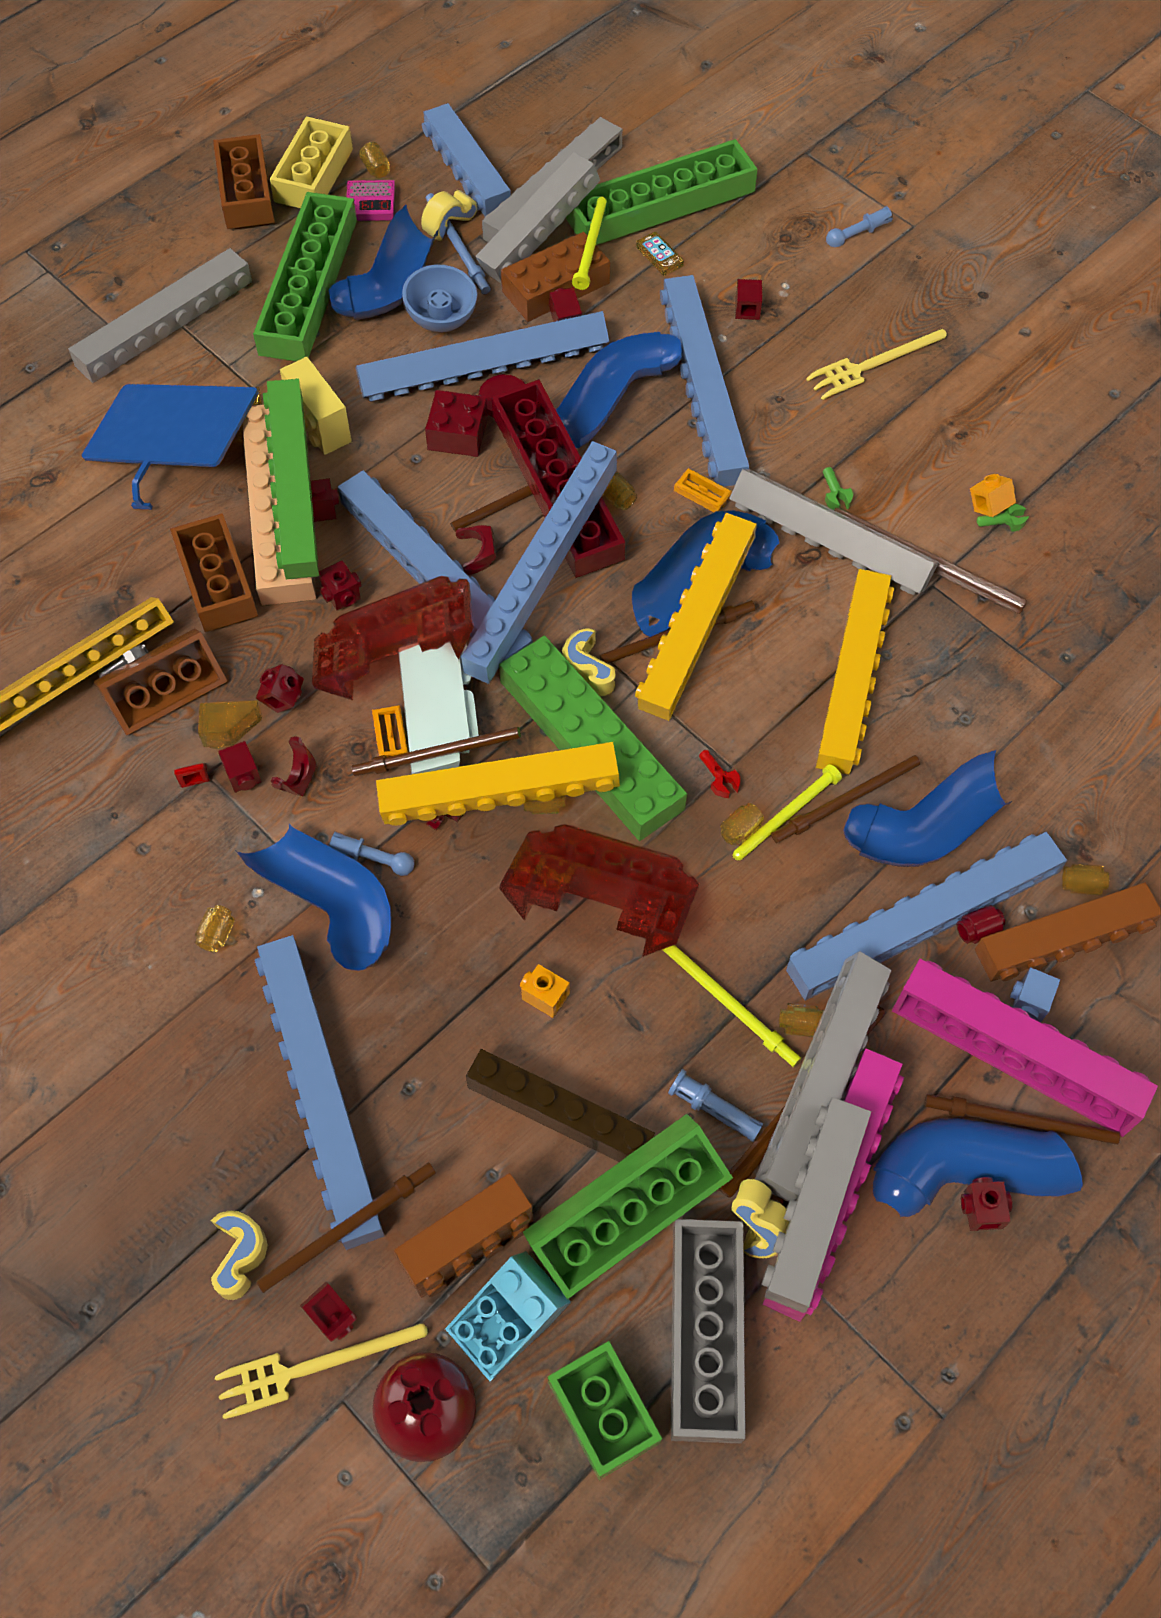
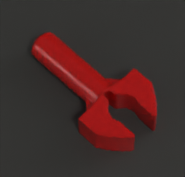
[699,750,740,798]

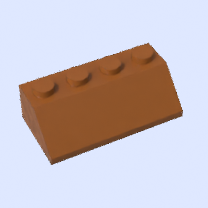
[94,628,228,735]

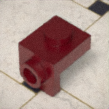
[300,1282,357,1342]

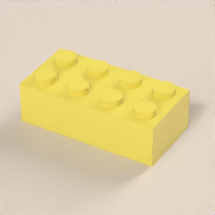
[270,116,353,208]

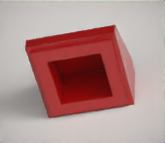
[174,763,209,788]

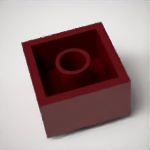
[425,390,488,457]

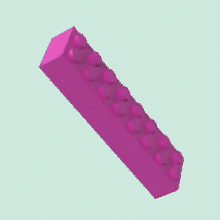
[892,959,1158,1137]
[762,1049,904,1322]

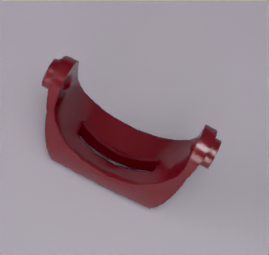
[456,525,497,575]
[271,736,317,796]

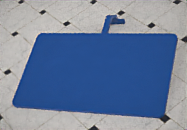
[82,384,258,510]

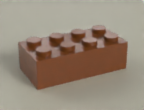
[213,134,275,229]
[501,231,610,322]
[170,513,258,632]
[394,1173,533,1298]

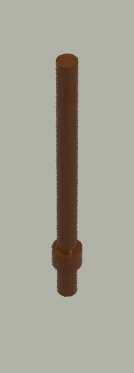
[450,485,533,532]
[599,600,755,664]
[352,727,521,776]
[771,755,920,843]
[924,1094,1120,1145]
[256,1162,436,1293]

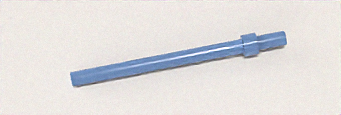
[426,193,491,294]

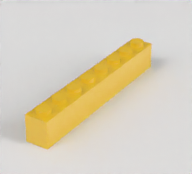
[635,513,756,721]
[815,569,894,775]
[0,597,174,732]
[376,742,620,826]

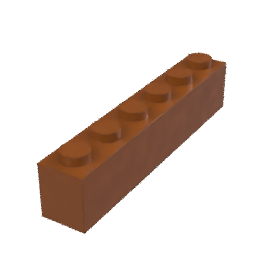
[975,882,1161,982]

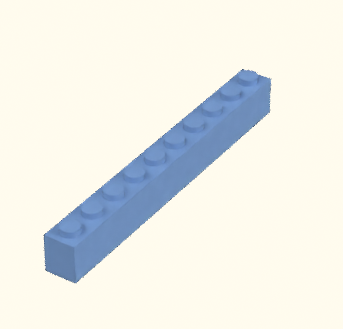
[660,275,749,487]
[355,311,610,402]
[461,441,617,684]
[338,470,533,661]
[786,832,1067,1001]
[255,935,385,1250]

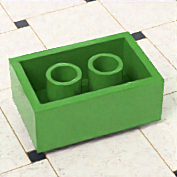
[548,1341,662,1480]

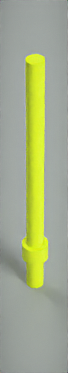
[656,935,802,1068]

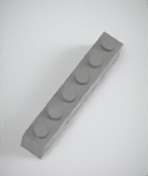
[475,152,601,284]
[761,1097,871,1313]

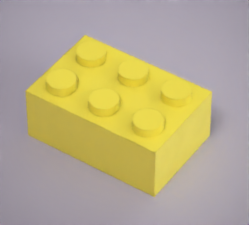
[280,357,352,455]

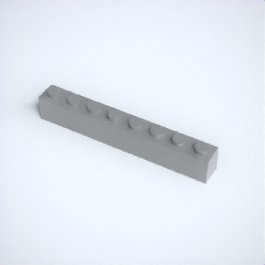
[482,117,623,242]
[68,248,252,383]
[729,469,939,595]
[755,951,891,1202]

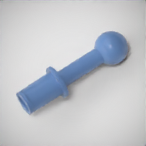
[826,206,892,247]
[329,832,415,876]

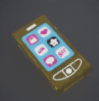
[636,231,684,276]

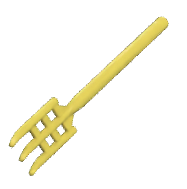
[807,329,947,400]
[215,1324,428,1419]

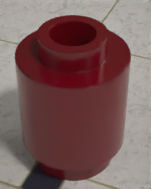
[956,905,1005,944]

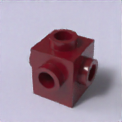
[319,560,362,611]
[255,664,304,713]
[961,1177,1012,1231]

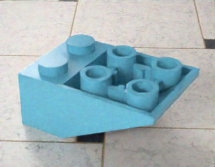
[445,1251,571,1381]

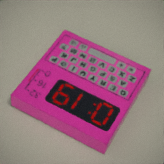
[346,180,395,221]

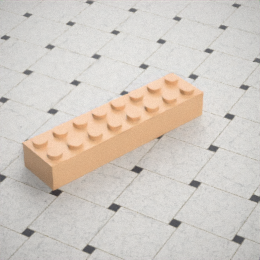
[243,405,316,606]

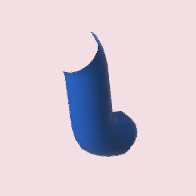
[329,205,438,320]
[556,332,681,449]
[632,510,780,637]
[843,750,1012,867]
[235,823,391,971]
[872,1118,1083,1217]

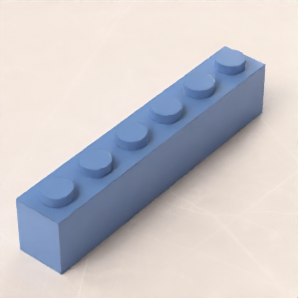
[422,103,511,216]

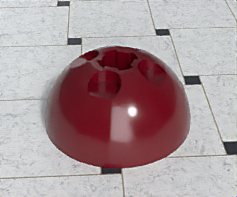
[372,1352,476,1462]

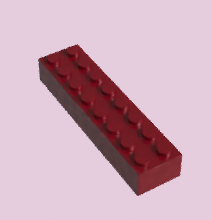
[491,379,626,578]

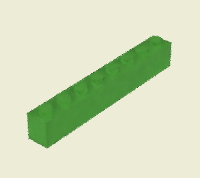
[263,378,319,580]

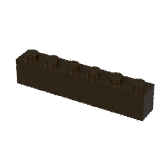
[466,1049,655,1162]

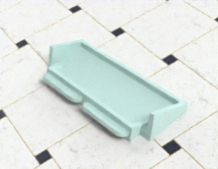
[396,616,479,775]

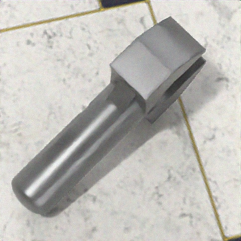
[98,644,149,678]

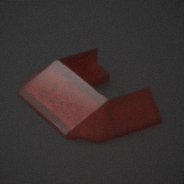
[312,576,474,700]
[499,824,699,957]

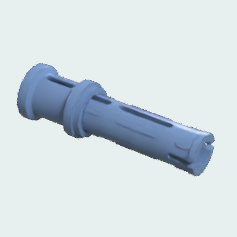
[668,1069,763,1142]

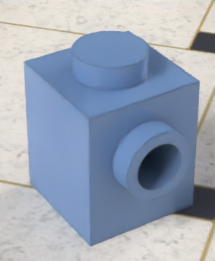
[1010,967,1060,1022]

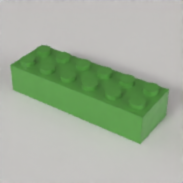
[523,1114,733,1299]

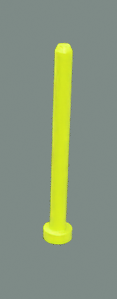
[572,197,607,290]
[732,764,842,861]

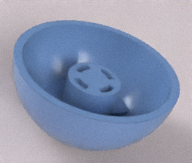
[402,265,477,332]

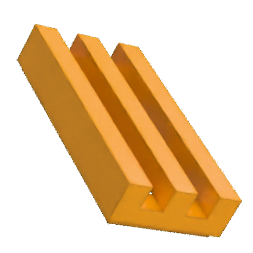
[674,468,732,512]
[372,705,408,757]

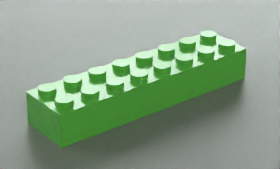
[566,139,758,245]
[253,192,357,361]
[499,635,687,842]

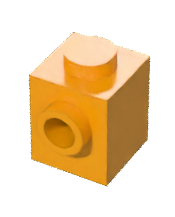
[970,474,1016,517]
[520,964,570,1018]

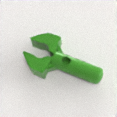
[823,467,854,510]
[977,503,1029,532]

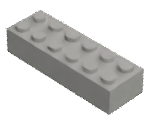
[671,1219,745,1444]

